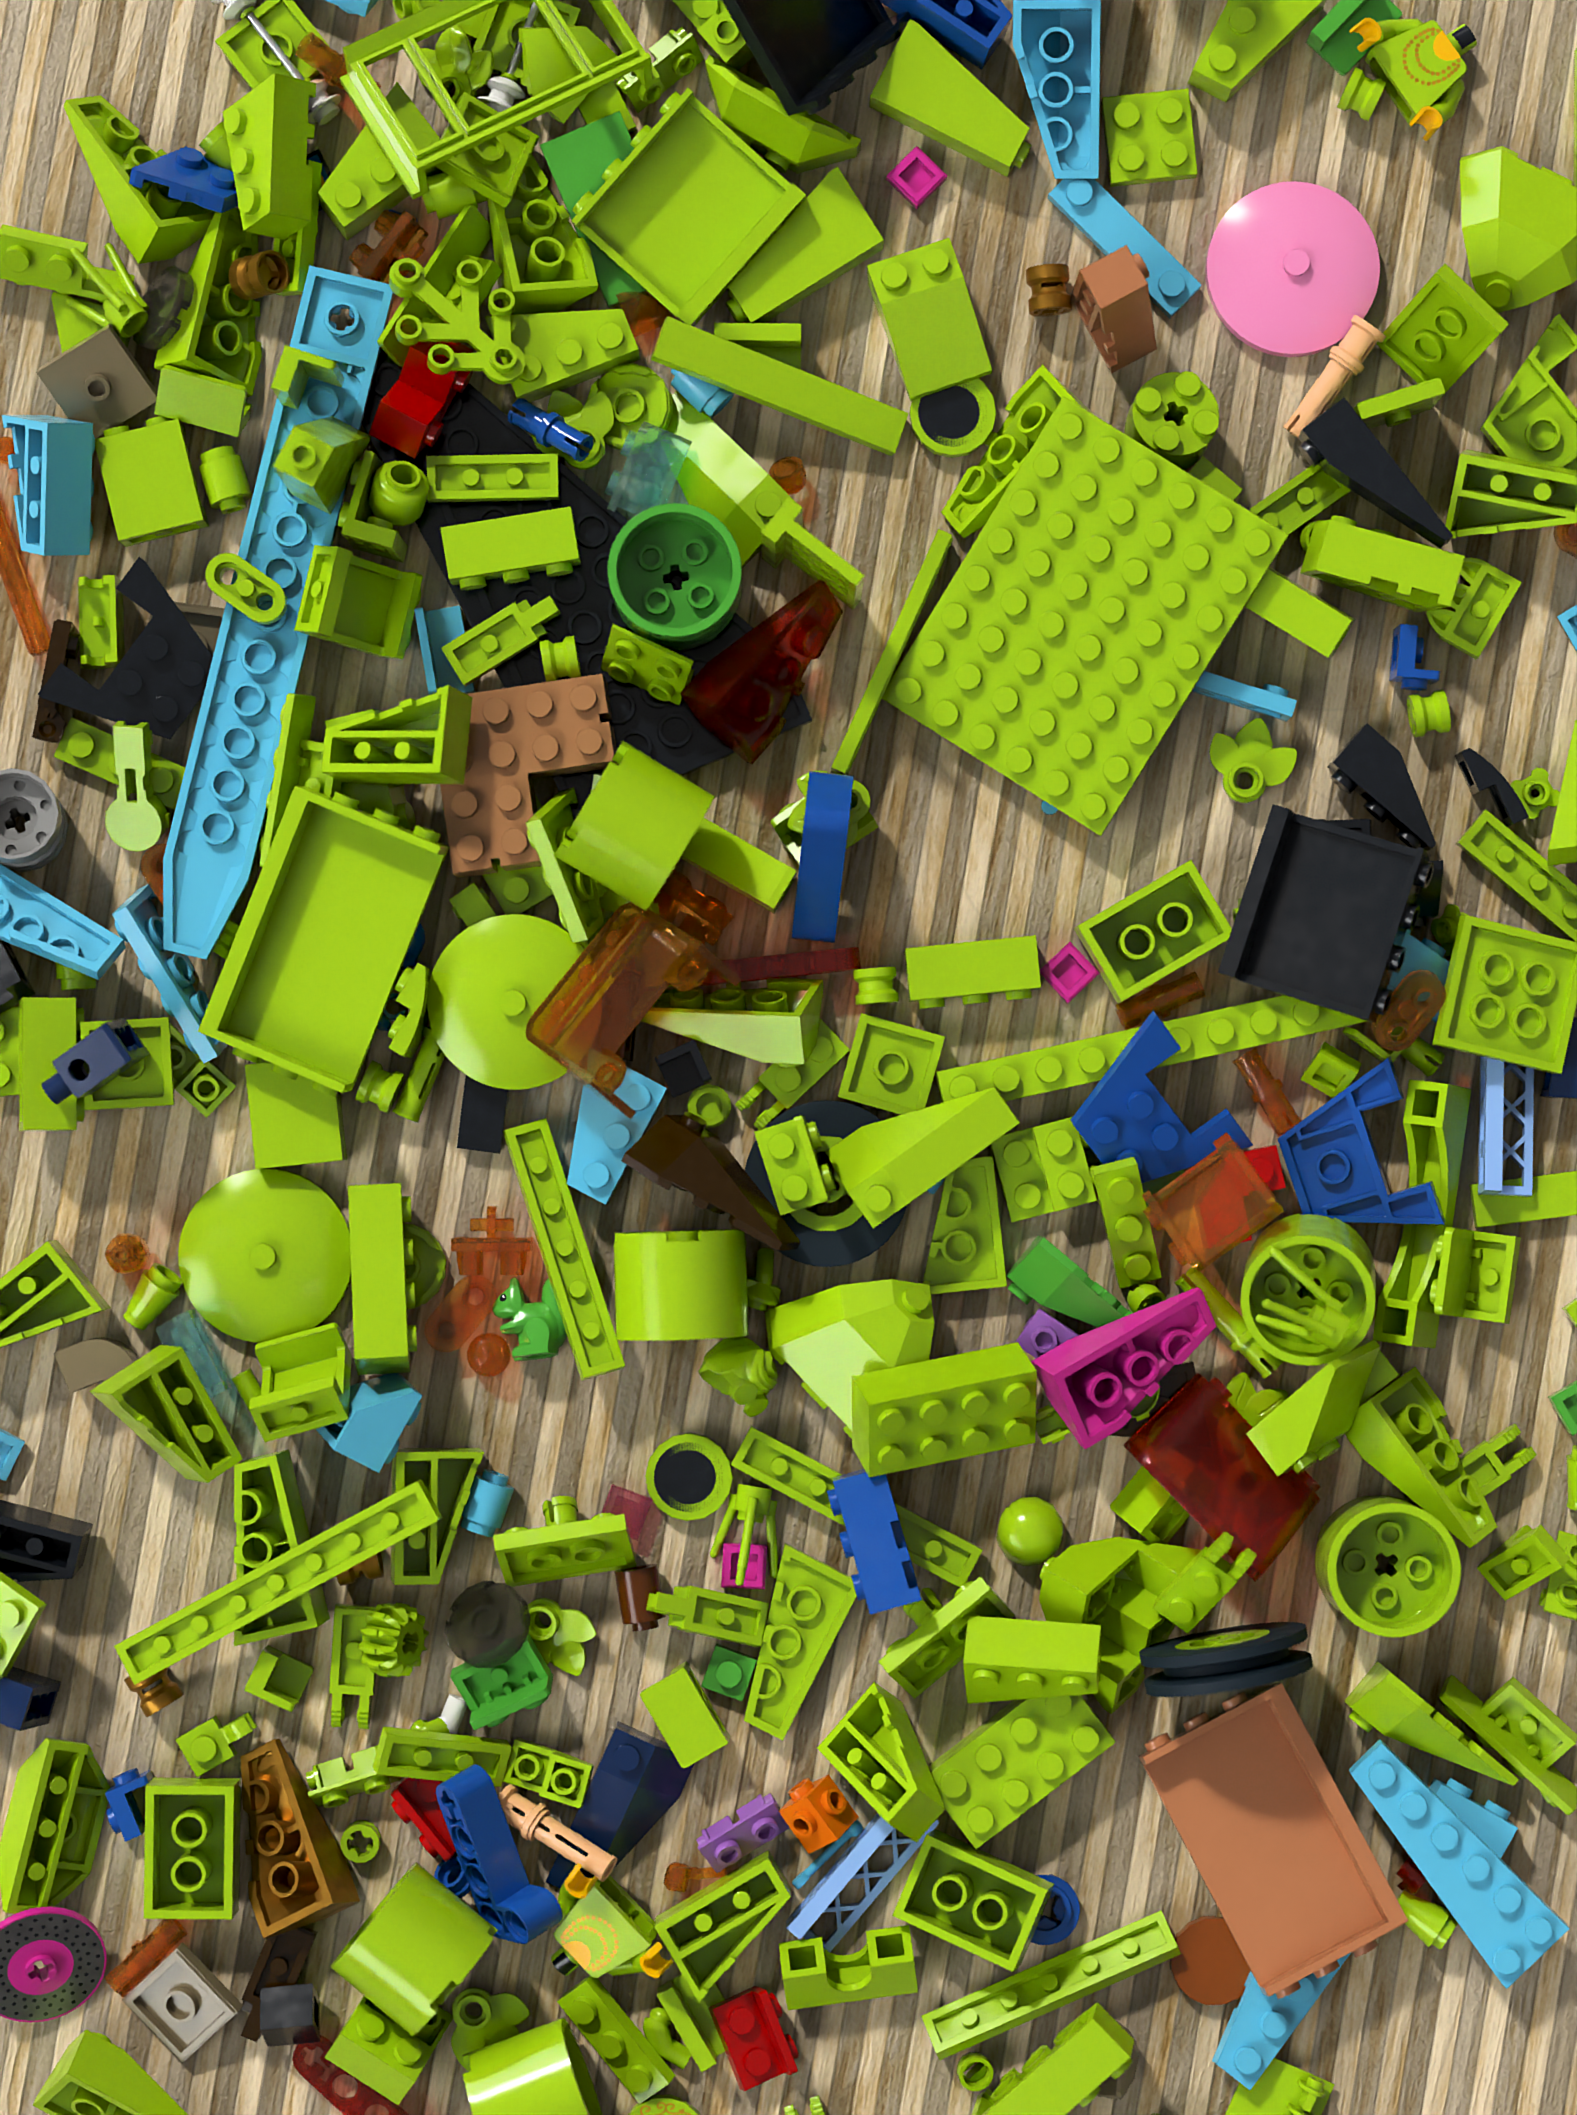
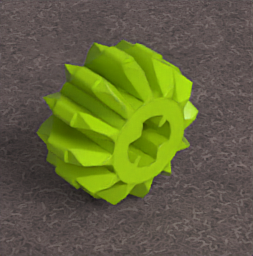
[358,1602,429,1678]

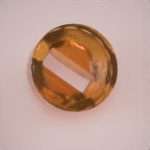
[769,456,806,495]

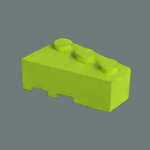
[318,82,443,241]
[0,1240,111,1348]
[391,1448,484,1585]
[963,1615,1102,1704]
[817,1682,945,1843]

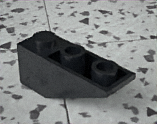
[1327,723,1436,851]

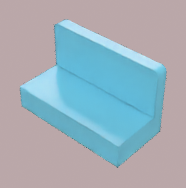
[414,606,476,695]

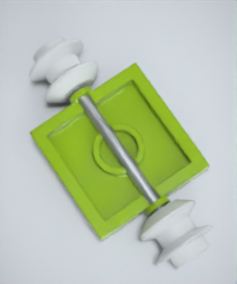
[211,0,341,126]
[472,0,582,112]

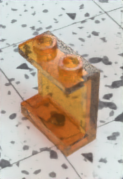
[1142,1132,1285,1272]

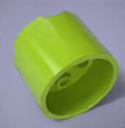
[554,741,715,911]
[1240,1213,1376,1366]
[613,1229,749,1341]
[1315,1495,1461,1637]
[330,1862,498,2036]
[462,2018,603,2115]

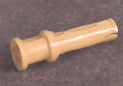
[1283,315,1386,438]
[498,1784,617,1882]

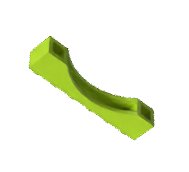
[1373,1079,1471,1349]

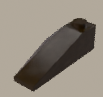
[621,1112,801,1251]

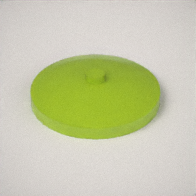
[427,914,604,1090]
[178,1169,351,1343]

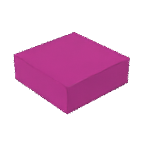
[886,146,947,210]
[1040,942,1100,1003]
[721,1542,767,1590]

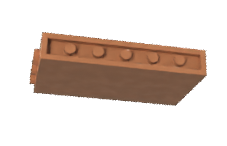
[1138,1683,1408,1999]

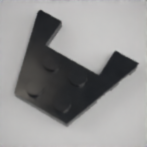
[37,557,213,739]

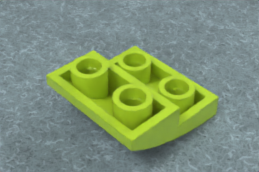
[387,963,433,1059]

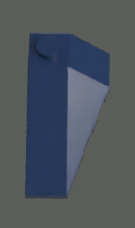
[546,1721,695,1888]

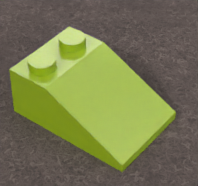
[867,238,992,401]
[1246,1339,1380,1477]

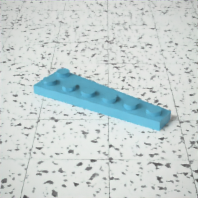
[0,864,126,980]
[1349,1739,1569,1989]

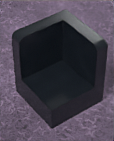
[654,1040,713,1098]
[260,1983,320,2047]

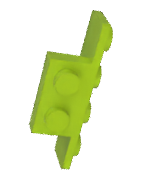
[377,204,503,367]
[0,224,135,303]
[259,693,342,867]
[1439,1675,1577,1815]

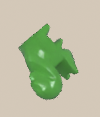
[492,1277,567,1362]

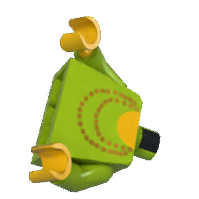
[1349,18,1477,141]
[551,1863,674,1978]

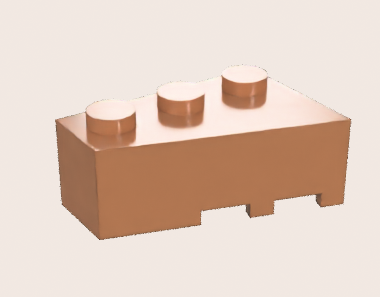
[1071,245,1157,374]

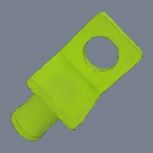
[1342,1010,1445,1077]

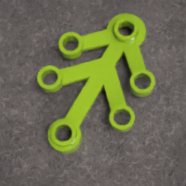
[389,258,525,385]

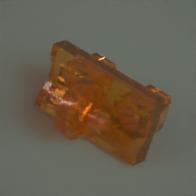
[349,210,429,284]
[451,1206,533,1275]

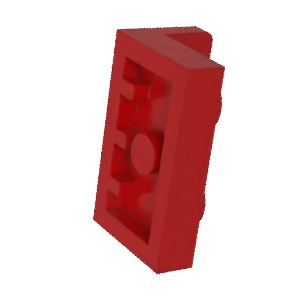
[391,1778,456,1862]
[708,1986,799,2091]

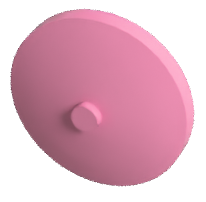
[1205,181,1380,357]

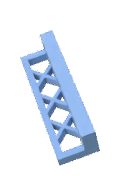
[1478,1056,1534,1197]
[786,1812,939,1952]

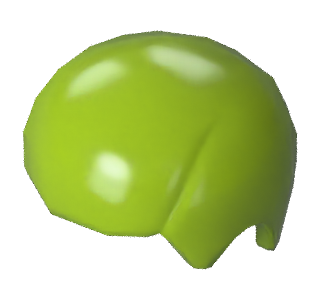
[996,1497,1063,1567]

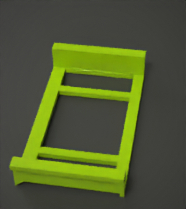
[340,0,661,200]

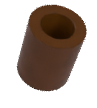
[614,1564,666,1631]

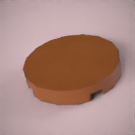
[1170,1916,1250,2005]

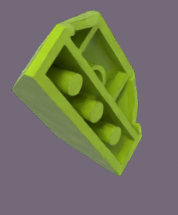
[705,54,861,174]
[0,1738,111,1914]

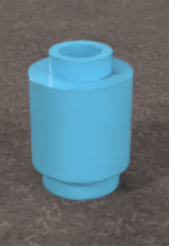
[671,369,735,418]
[460,1469,514,1537]

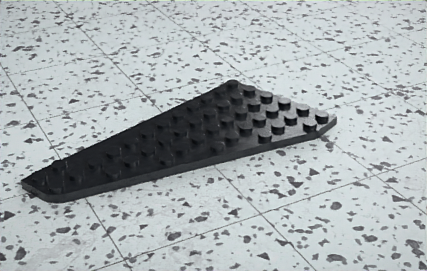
[362,349,812,821]

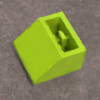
[324,1995,453,2105]

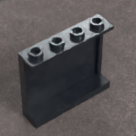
[722,0,911,116]
[1218,804,1434,1024]

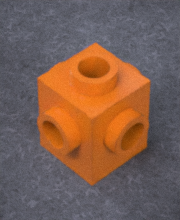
[778,1774,859,1854]

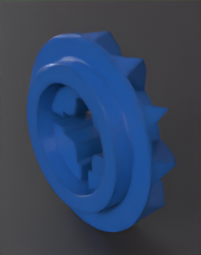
[1031,1874,1080,1945]

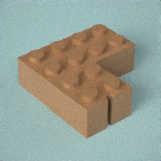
[440,674,619,878]

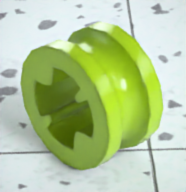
[340,1820,381,1863]

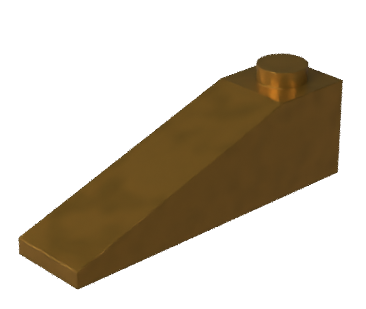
[240,1739,360,1938]

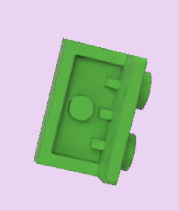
[450,1633,554,1730]

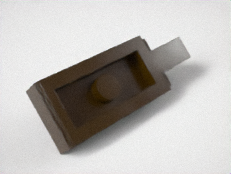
[32,619,81,743]
[241,1926,318,2042]

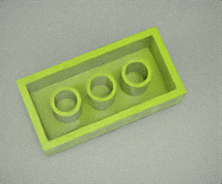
[851,1342,1037,1478]
[928,1695,1116,1849]

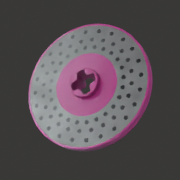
[0,1907,107,2023]

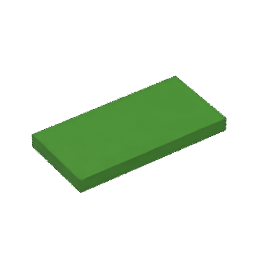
[540,111,647,308]

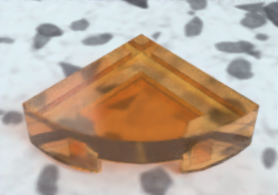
[616,291,672,337]

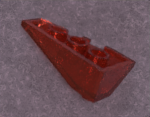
[680,580,843,764]

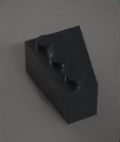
[0,1500,93,1582]

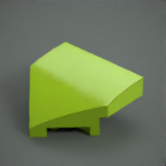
[518,24,617,124]

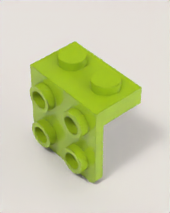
[1430,1227,1521,1324]

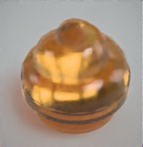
[467,1333,511,1377]

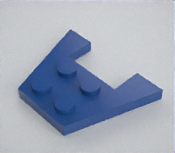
[1071,1010,1253,1183]
[1278,1056,1446,1225]

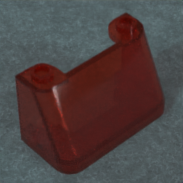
[1123,1373,1321,1582]

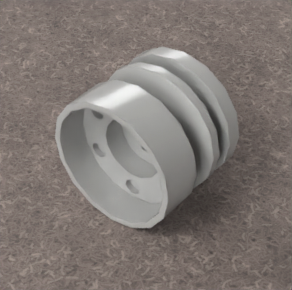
[0,768,69,872]

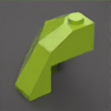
[1460,146,1577,313]
[765,1279,935,1439]
[1039,1537,1201,1714]

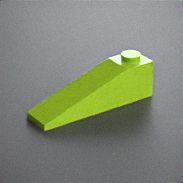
[1345,1367,1498,1548]

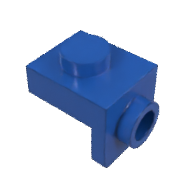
[105,1767,153,1842]

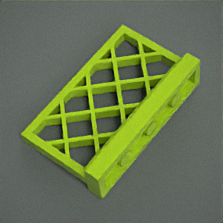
[761,497,865,610]

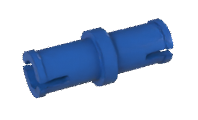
[508,398,593,462]

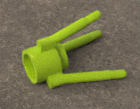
[66,243,149,337]
[1255,1247,1350,1349]
[710,1484,778,1586]

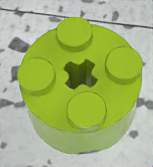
[1124,371,1219,470]

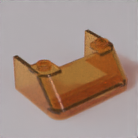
[525,902,741,1119]

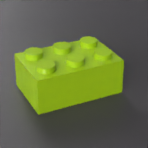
[1074,860,1232,1004]
[144,1777,241,1920]
[892,1829,1055,1972]

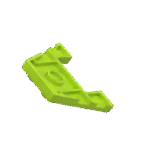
[1480,314,1577,471]

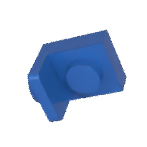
[1389,624,1440,691]

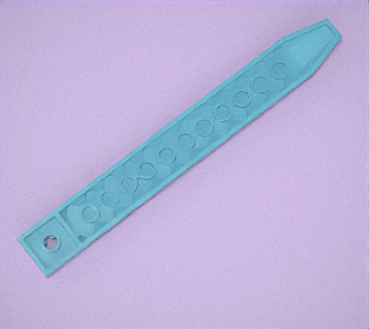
[163,265,395,960]

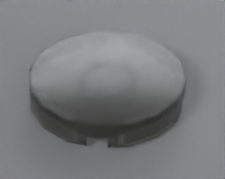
[133,265,194,351]
[445,1581,531,1668]

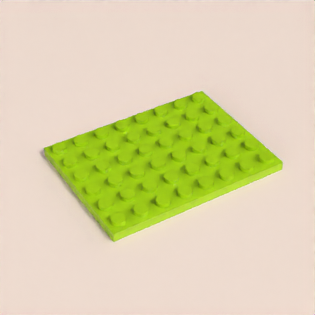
[882,396,1289,836]

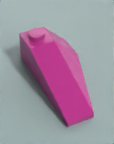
[1031,1287,1217,1450]

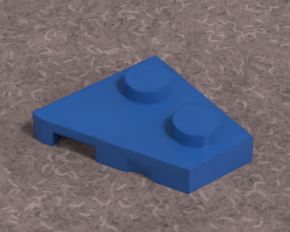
[129,146,238,213]

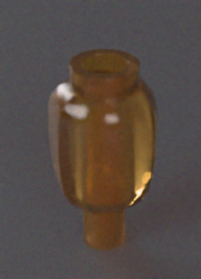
[104,1233,151,1274]

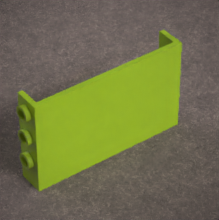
[198,785,450,1097]

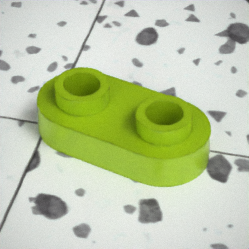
[205,553,287,625]

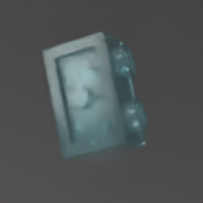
[156,1309,232,1398]

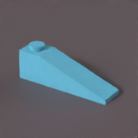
[1013,0,1102,179]

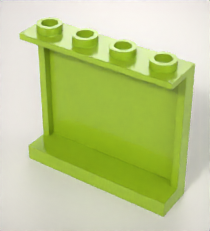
[571,88,806,327]

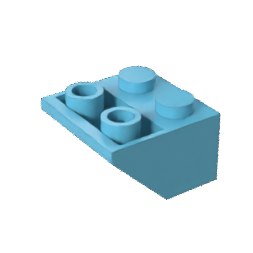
[316,1373,422,1473]

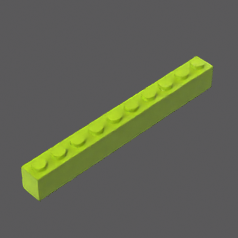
[935,995,1368,1103]

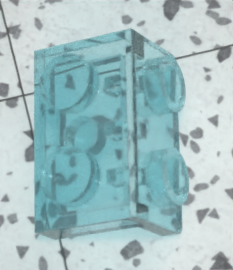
[604,421,692,515]

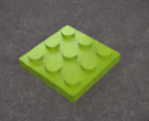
[1432,915,1577,1074]

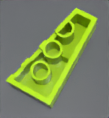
[348,1183,417,1375]
[234,1449,330,1646]
[972,2002,1135,2115]

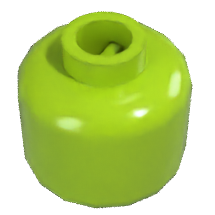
[368,461,429,526]

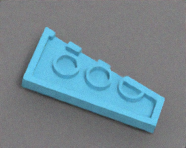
[112,882,228,1064]
[1212,1953,1351,2090]

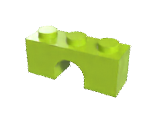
[779,1925,918,2010]

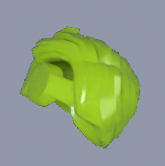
[698,1337,778,1417]

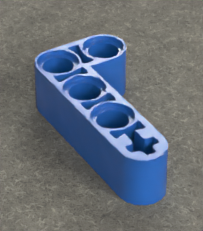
[792,771,853,943]
[436,1764,563,1944]

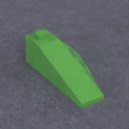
[1006,1235,1133,1327]

